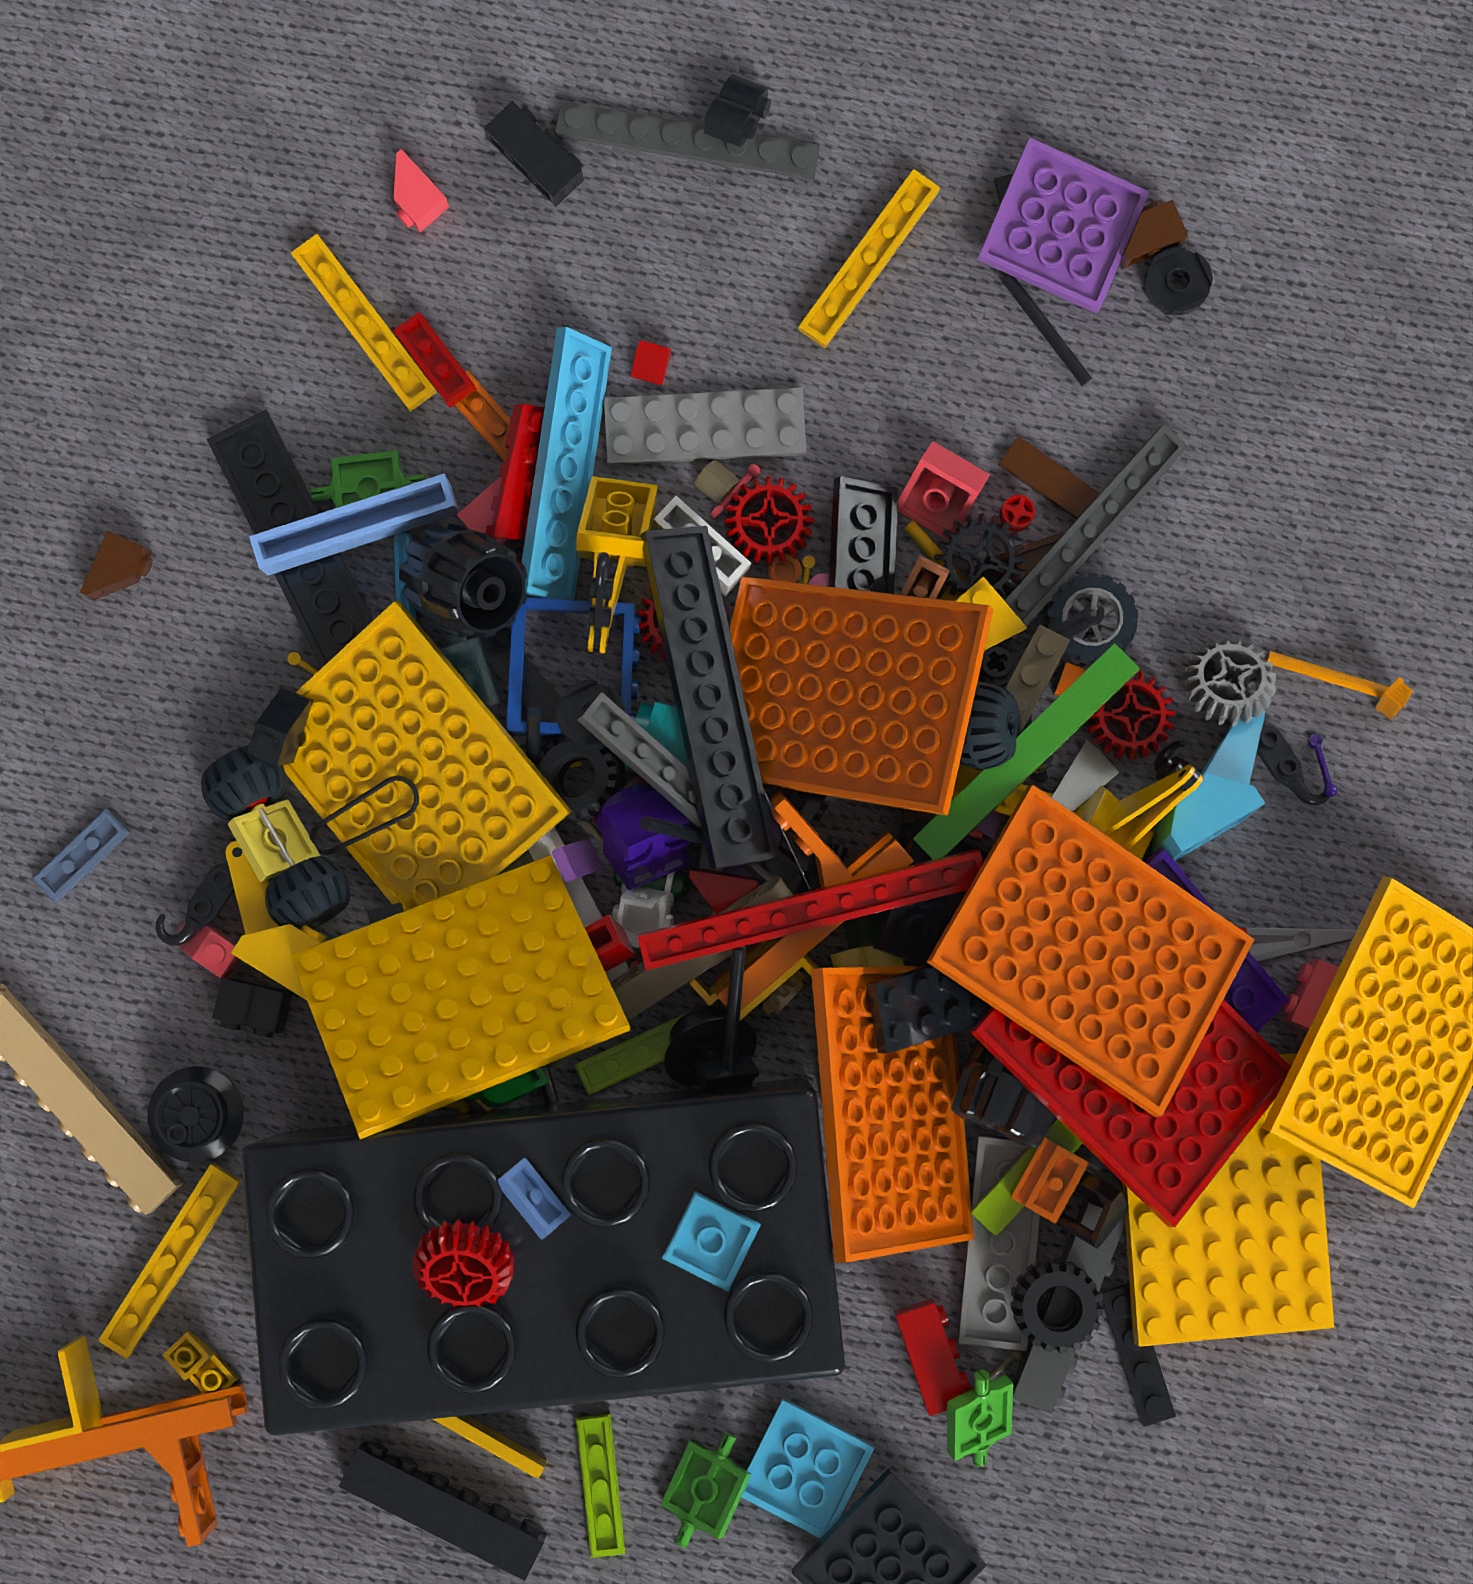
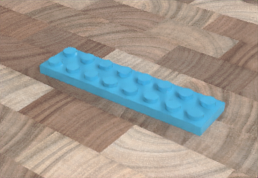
[522,327,612,600]

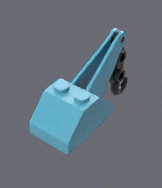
[1150,711,1330,861]

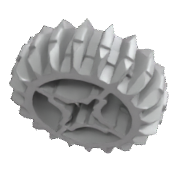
[1183,637,1277,727]

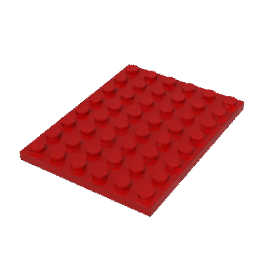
[971,999,1291,1228]

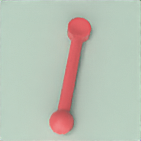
[710,464,760,519]

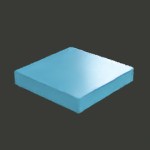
[662,1190,761,1292]

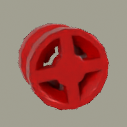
[999,494,1035,532]

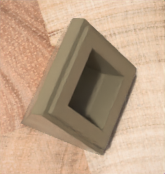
[694,459,740,505]

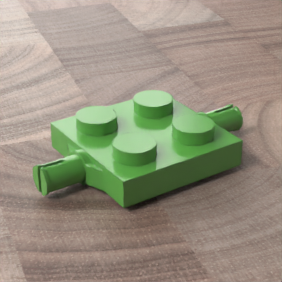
[311,450,425,508]
[947,1370,1013,1467]
[660,1431,752,1548]

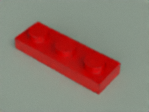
[393,311,477,408]

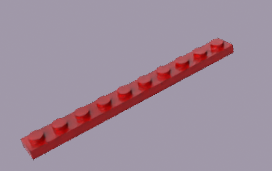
[637,849,983,970]

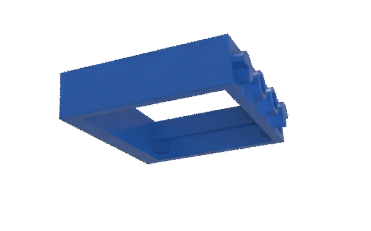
[506,597,641,738]

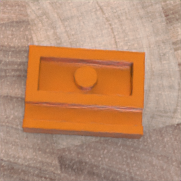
[1011,1137,1089,1224]

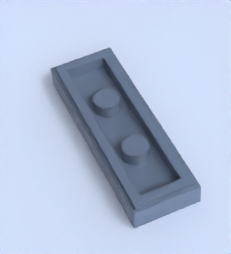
[32,808,131,903]

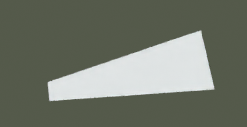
[1051,740,1119,812]

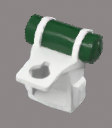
[612,870,691,948]

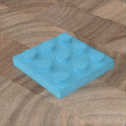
[742,1397,875,1539]

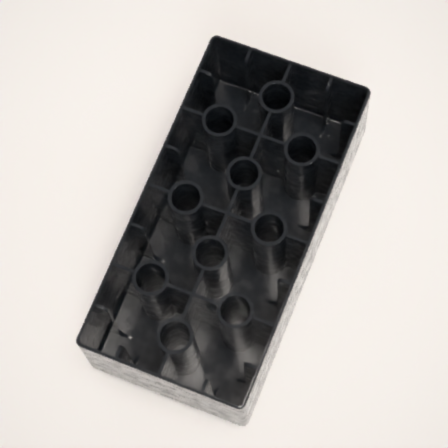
[241,1078,845,1436]

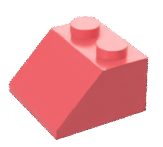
[898,441,990,541]
[1282,959,1339,1032]

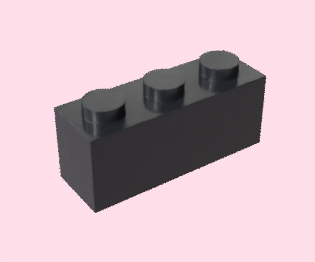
[484,101,584,207]

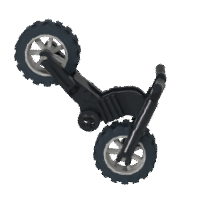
[980,573,1138,783]

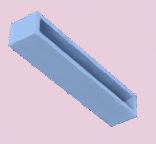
[249,473,459,576]

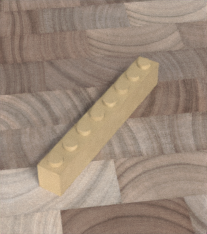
[0,984,184,1215]

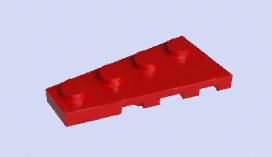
[485,404,545,541]

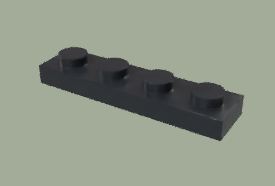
[1102,1283,1176,1427]

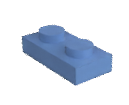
[498,1158,571,1240]

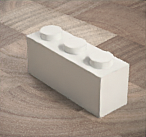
[652,496,751,597]

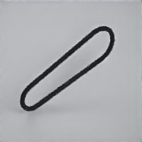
[310,776,419,855]

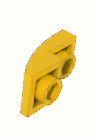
[162,1331,239,1393]

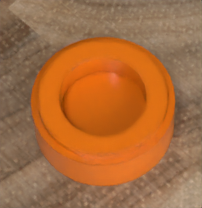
[768,554,802,583]

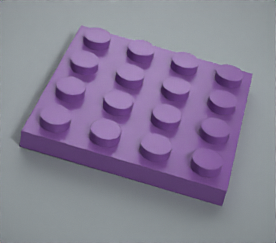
[977,137,1149,314]

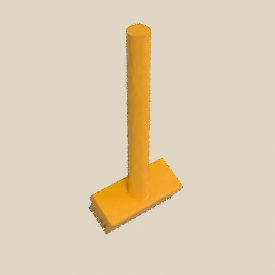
[1267,651,1413,720]

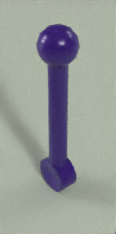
[1308,734,1338,797]

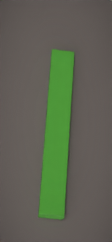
[913,643,1140,860]

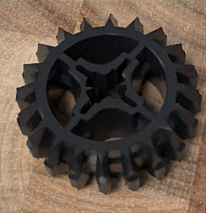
[934,513,1026,598]

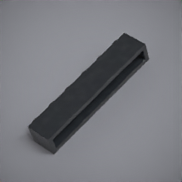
[338,1441,547,1581]

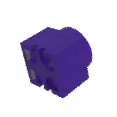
[597,785,690,891]

